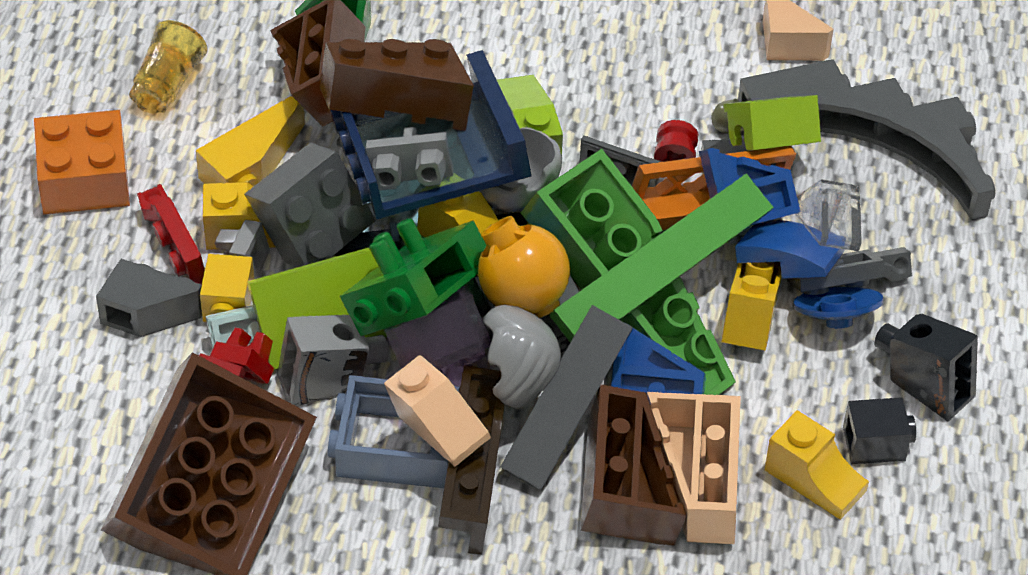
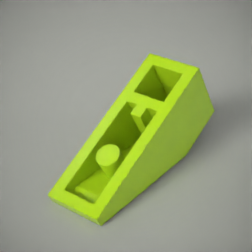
[497,74,563,155]

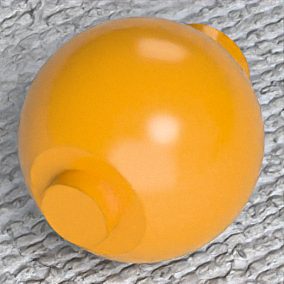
[478,216,570,318]

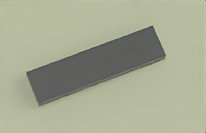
[500,305,633,491]

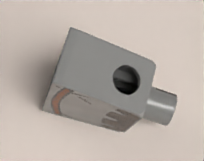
[277,315,389,407]

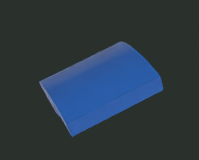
[735,219,846,278]

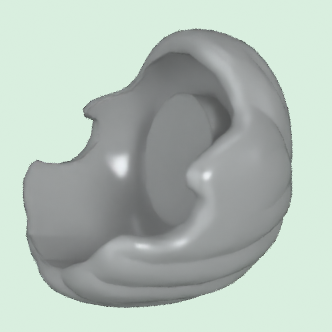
[467,127,562,213]
[483,305,561,408]

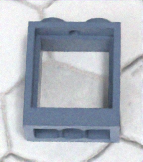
[328,375,460,488]

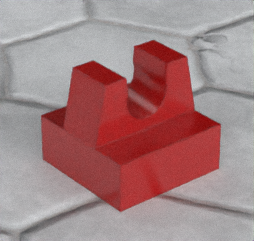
[210,327,275,384]

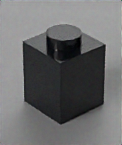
[843,397,916,465]

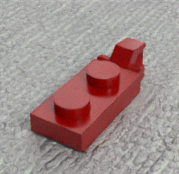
[137,184,205,285]

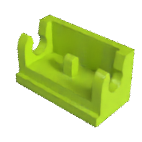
[724,95,821,150]

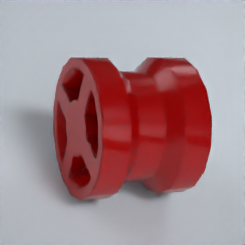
[654,120,699,162]

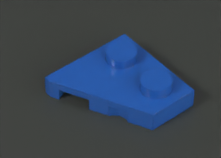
[699,148,801,225]
[611,322,706,394]

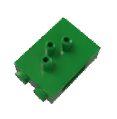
[340,218,487,336]

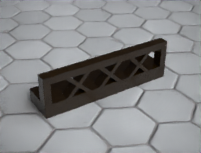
[438,365,505,555]

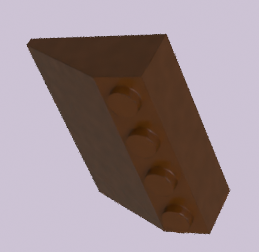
[101,352,317,575]

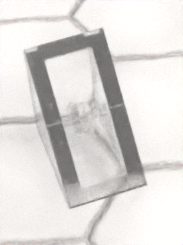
[795,179,862,251]

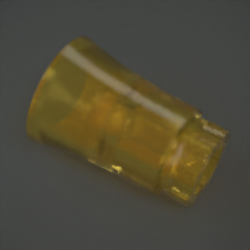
[129,20,208,114]

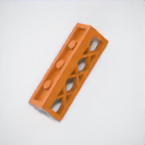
[632,146,799,230]

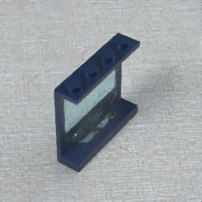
[330,50,532,219]

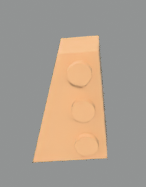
[647,392,741,544]

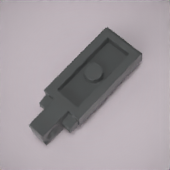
[787,247,912,295]

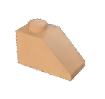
[384,355,491,467]

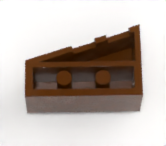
[270,0,366,127]
[319,39,474,131]
[581,384,687,546]

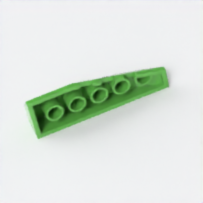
[521,149,736,395]

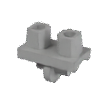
[366,127,454,191]

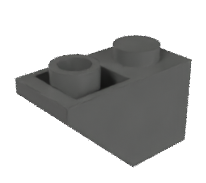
[96,258,202,337]

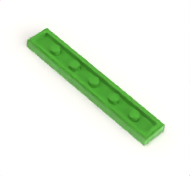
[549,174,774,343]

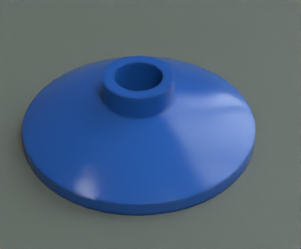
[794,287,883,329]

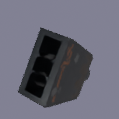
[874,314,978,422]

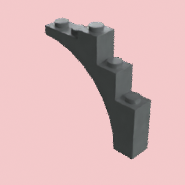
[738,59,995,220]

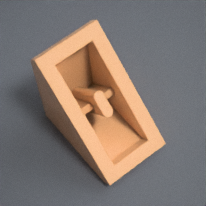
[763,0,834,61]

